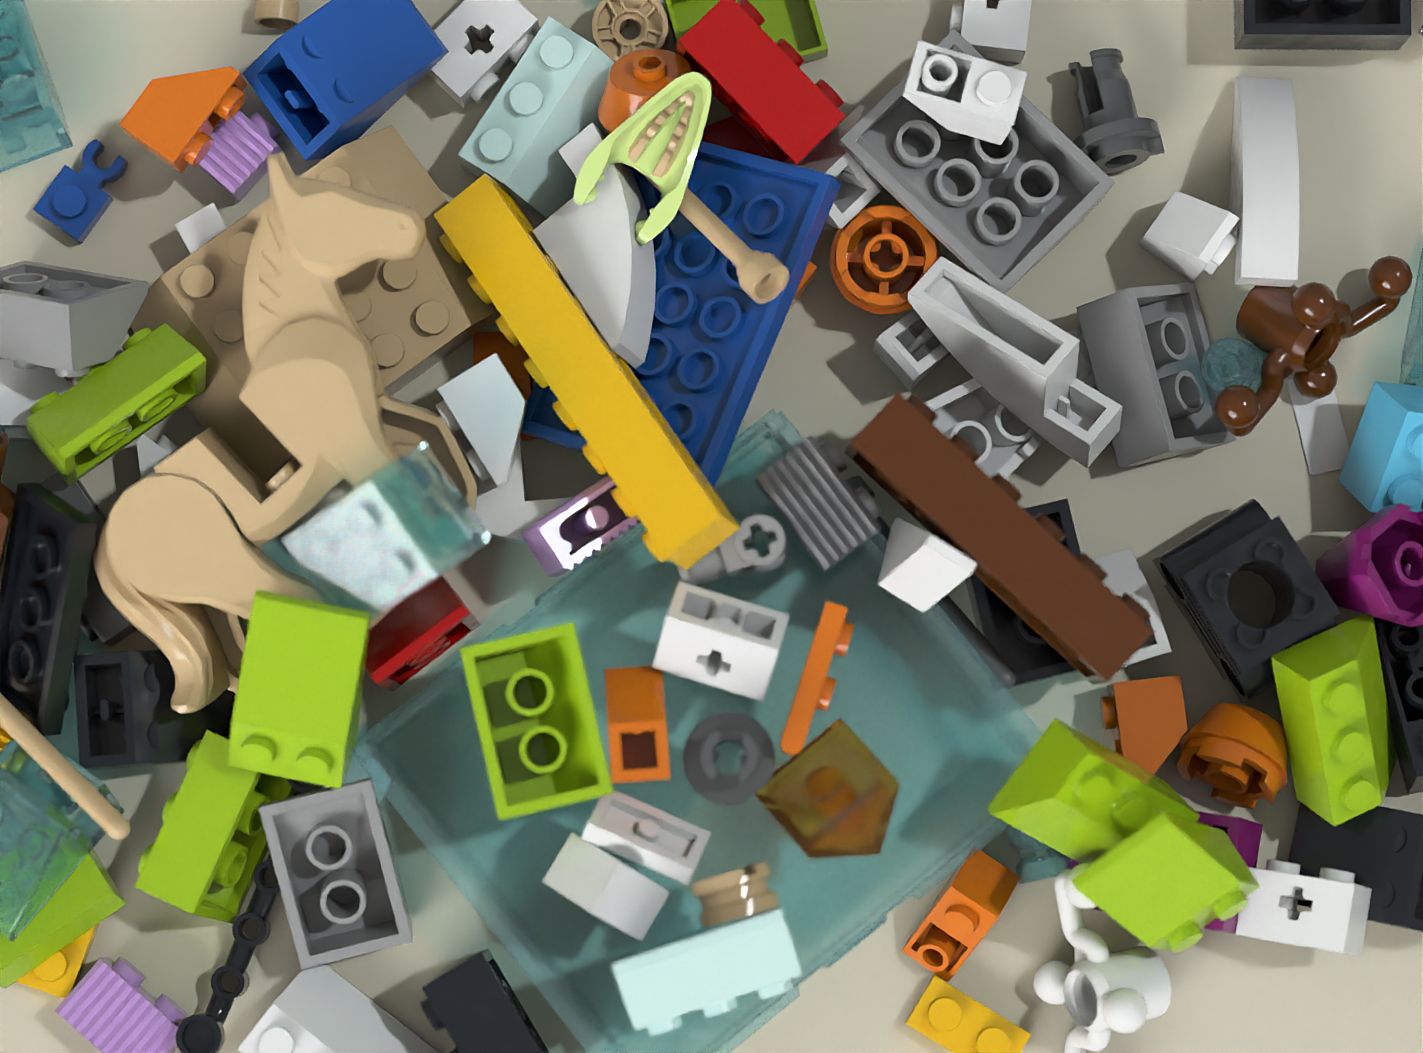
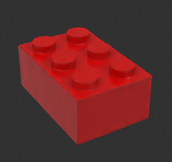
[674,0,846,166]

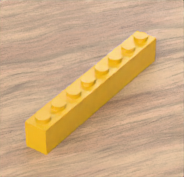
[434,173,740,570]

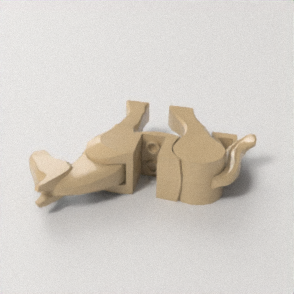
[92,152,478,714]

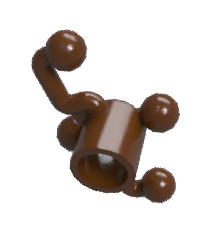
[1214,256,1413,437]

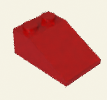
[365,568,481,692]

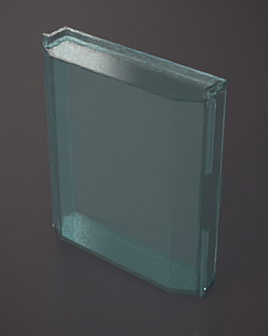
[352,409,1042,1053]

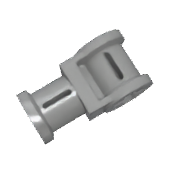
[676,514,789,586]

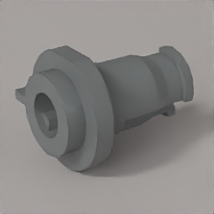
[1068,48,1164,173]
[683,712,775,805]

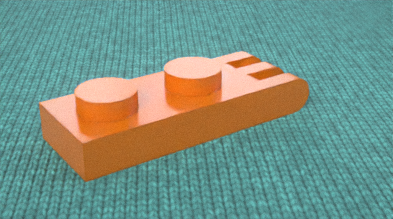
[780,601,855,756]

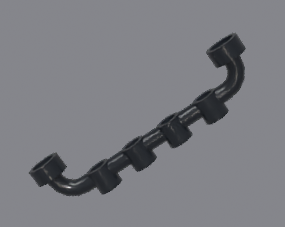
[176,778,327,1053]

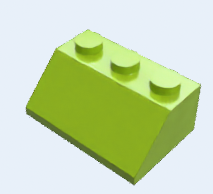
[26,323,206,487]
[1271,614,1397,826]
[460,622,614,821]
[986,717,1200,864]
[134,730,295,924]

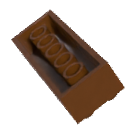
[844,392,1155,685]

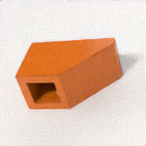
[119,66,247,174]
[604,665,671,784]
[1100,675,1188,775]
[902,846,1021,982]

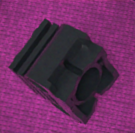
[1152,499,1340,703]

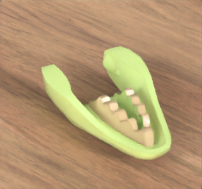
[574,72,711,246]

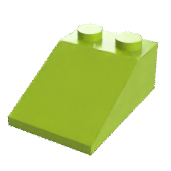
[228,590,371,789]
[1071,812,1260,953]

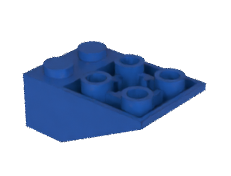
[242,0,449,161]

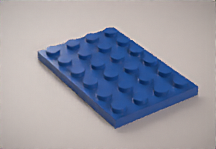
[521,141,841,489]

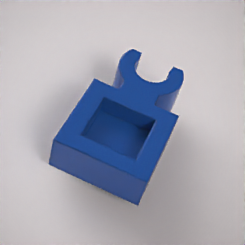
[33,139,128,244]

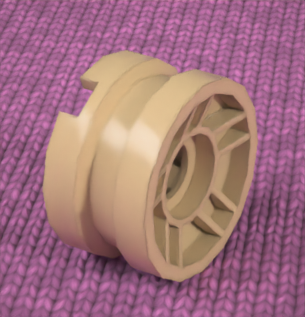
[591,0,669,62]
[689,861,781,929]

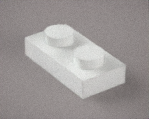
[582,789,711,885]

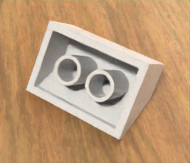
[238,964,440,1053]

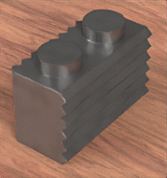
[755,436,882,573]

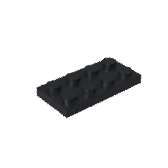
[0,482,97,736]

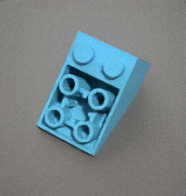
[1338,381,1423,513]

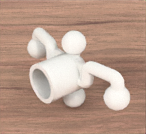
[1033,864,1171,1053]

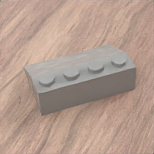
[838,29,1115,294]

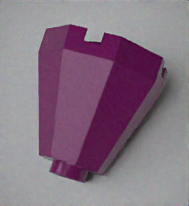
[1315,503,1423,627]

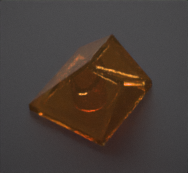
[754,718,900,859]

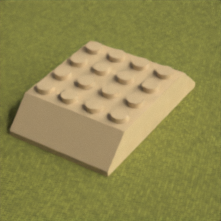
[130,125,501,484]

